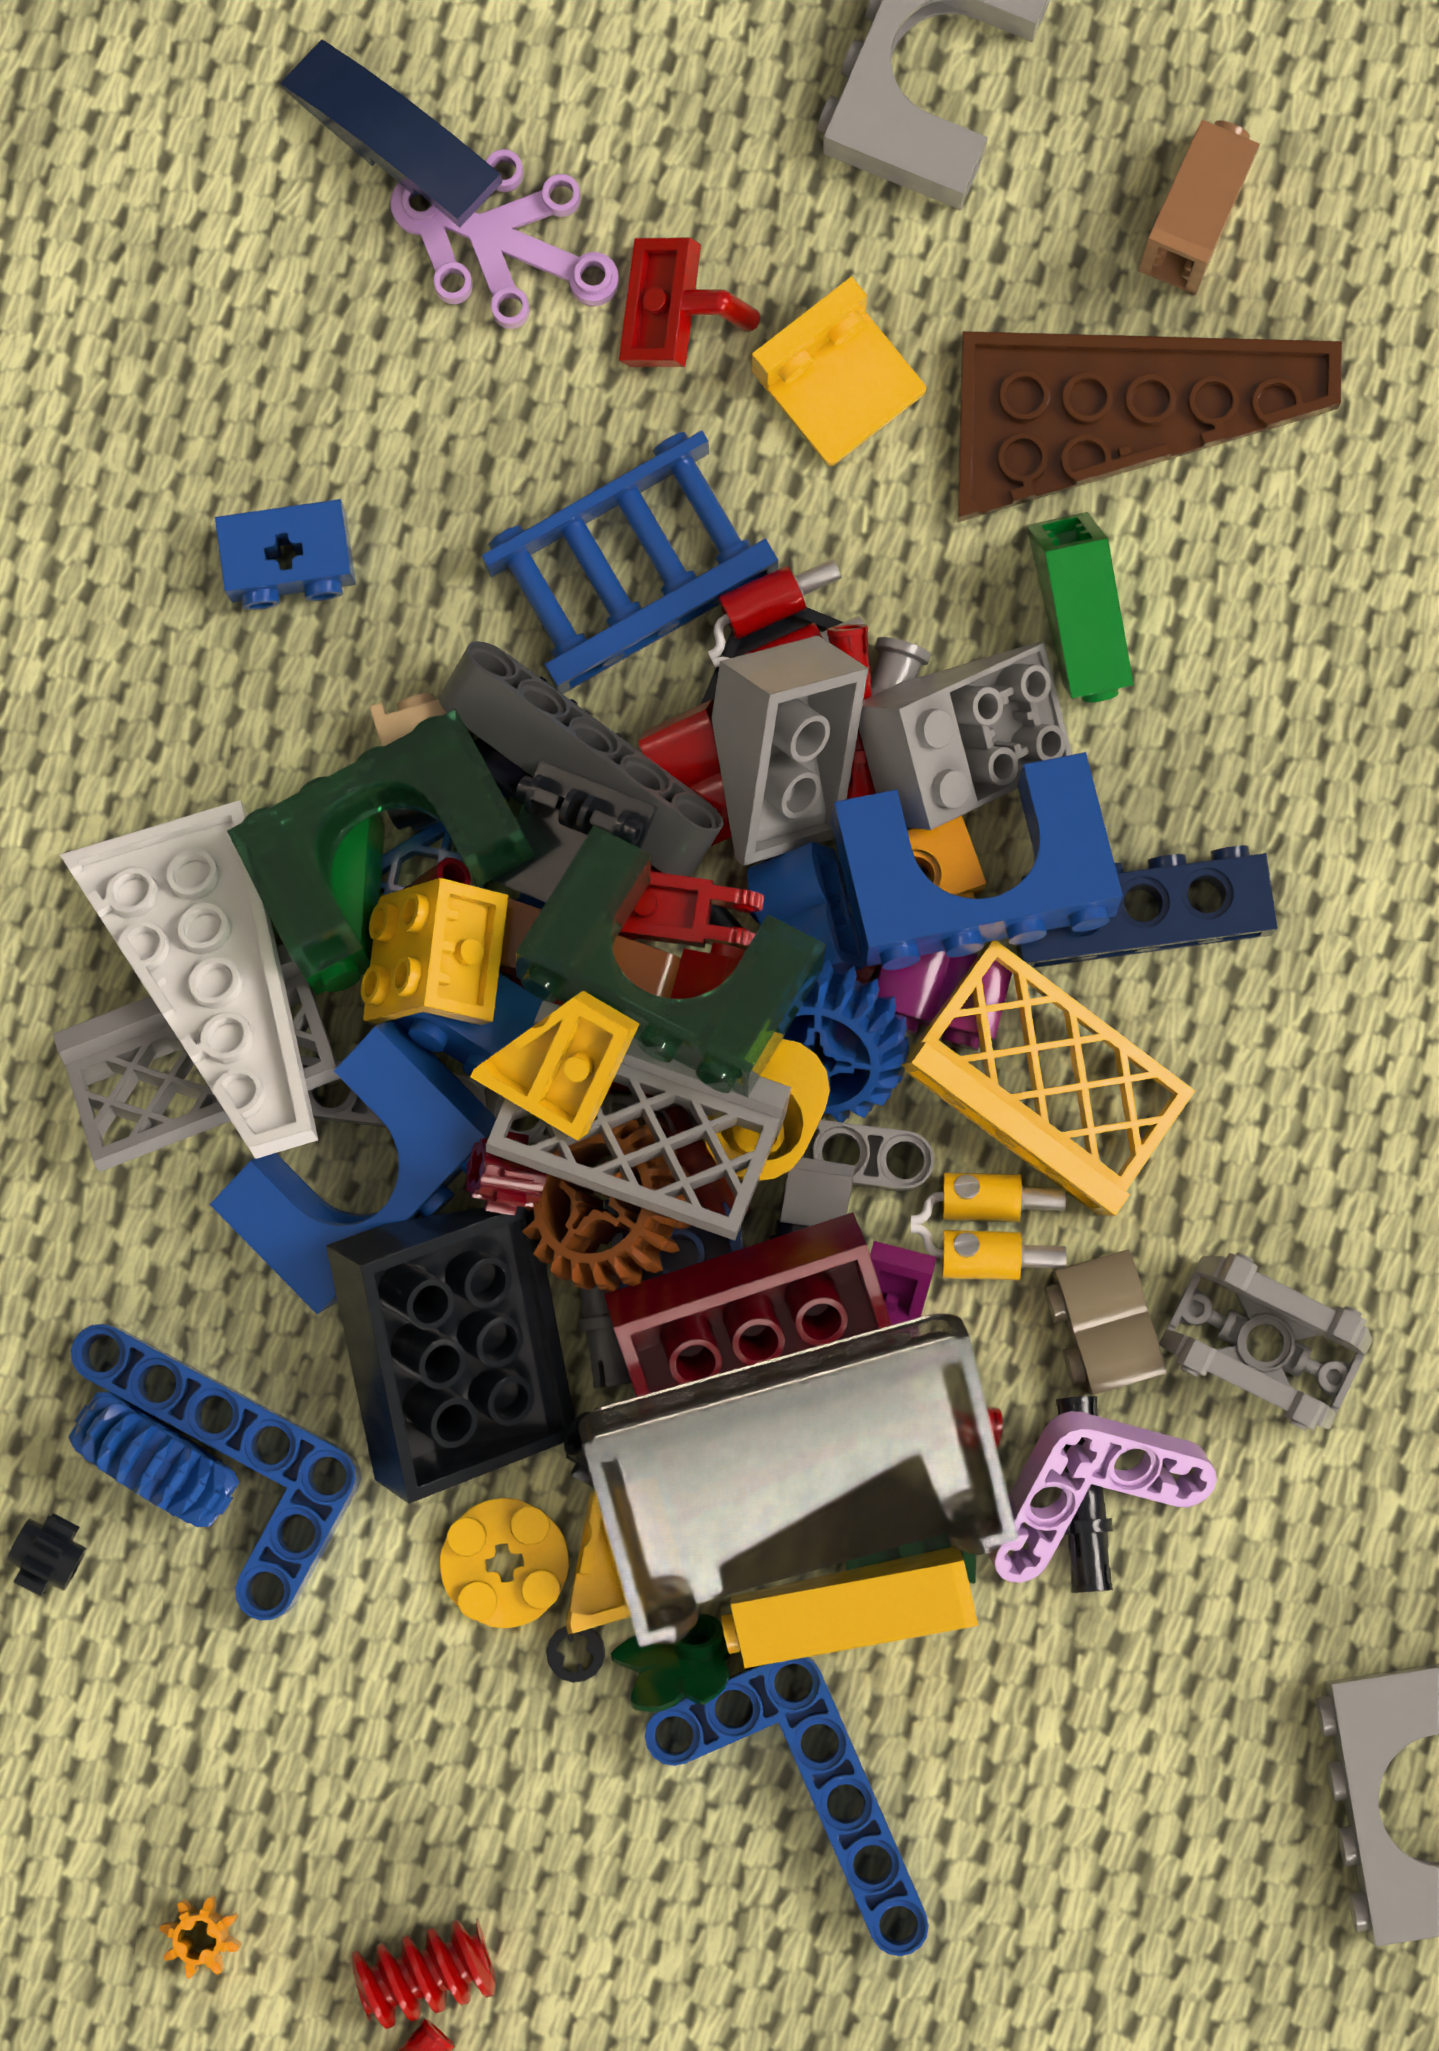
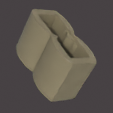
[1044,1249,1167,1395]

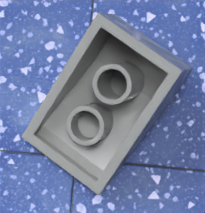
[712,636,868,866]

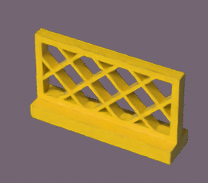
[902,940,1195,1216]

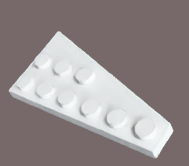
[60,800,318,1159]

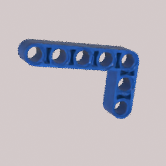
[71,1324,361,1621]
[645,1657,929,1956]

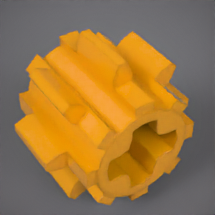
[159,1895,242,1979]

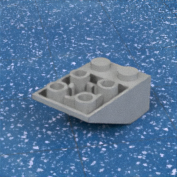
[859,642,1072,830]

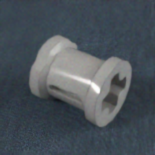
[871,637,931,696]

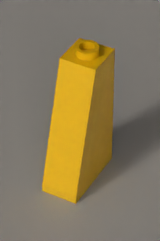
[721,1546,978,1668]

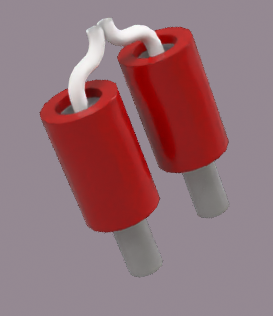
[708,559,868,668]

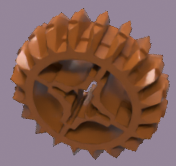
[522,1115,691,1292]

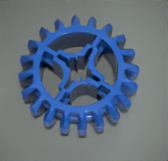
[735,959,910,1123]
[68,1392,239,1527]

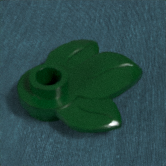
[610,1613,730,1712]

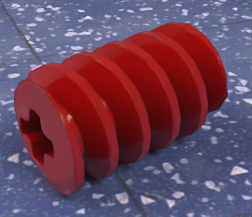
[352,1918,496,2029]

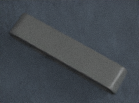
[439,641,724,877]

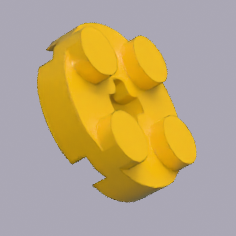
[440,1498,570,1628]

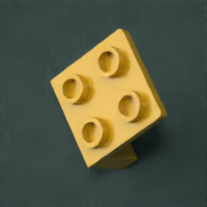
[752,276,926,466]
[361,878,509,1025]

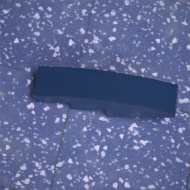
[280,39,502,228]

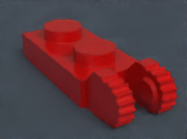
[576,869,764,951]

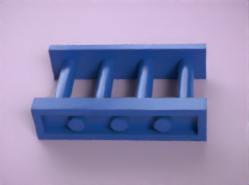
[482,430,778,694]

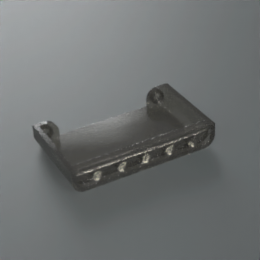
[578,1313,1019,1647]

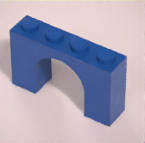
[831,752,1123,970]
[209,1019,497,1314]

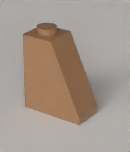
[1138,120,1260,295]

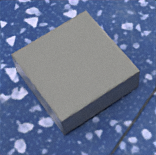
[780,1157,855,1226]

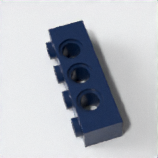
[1012,845,1278,968]

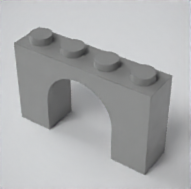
[817,0,1050,210]
[1316,1663,1439,1947]

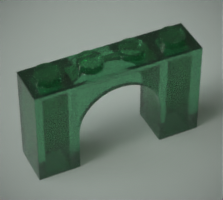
[227,708,535,979]
[516,825,826,1098]

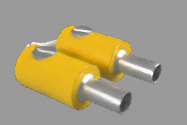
[911,1172,1066,1280]

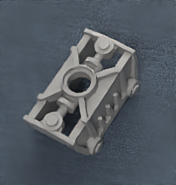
[1159,1252,1373,1431]

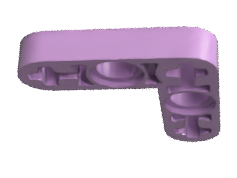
[986,1411,1217,1583]

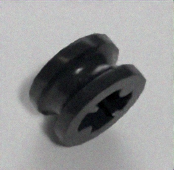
[546,1626,605,1683]

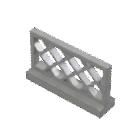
[53,942,340,1172]
[486,1000,791,1241]

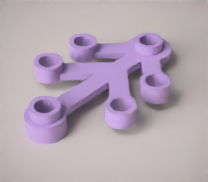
[390,149,619,329]

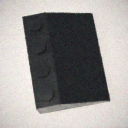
[326,1206,575,1504]

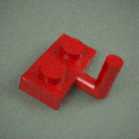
[619,237,760,367]

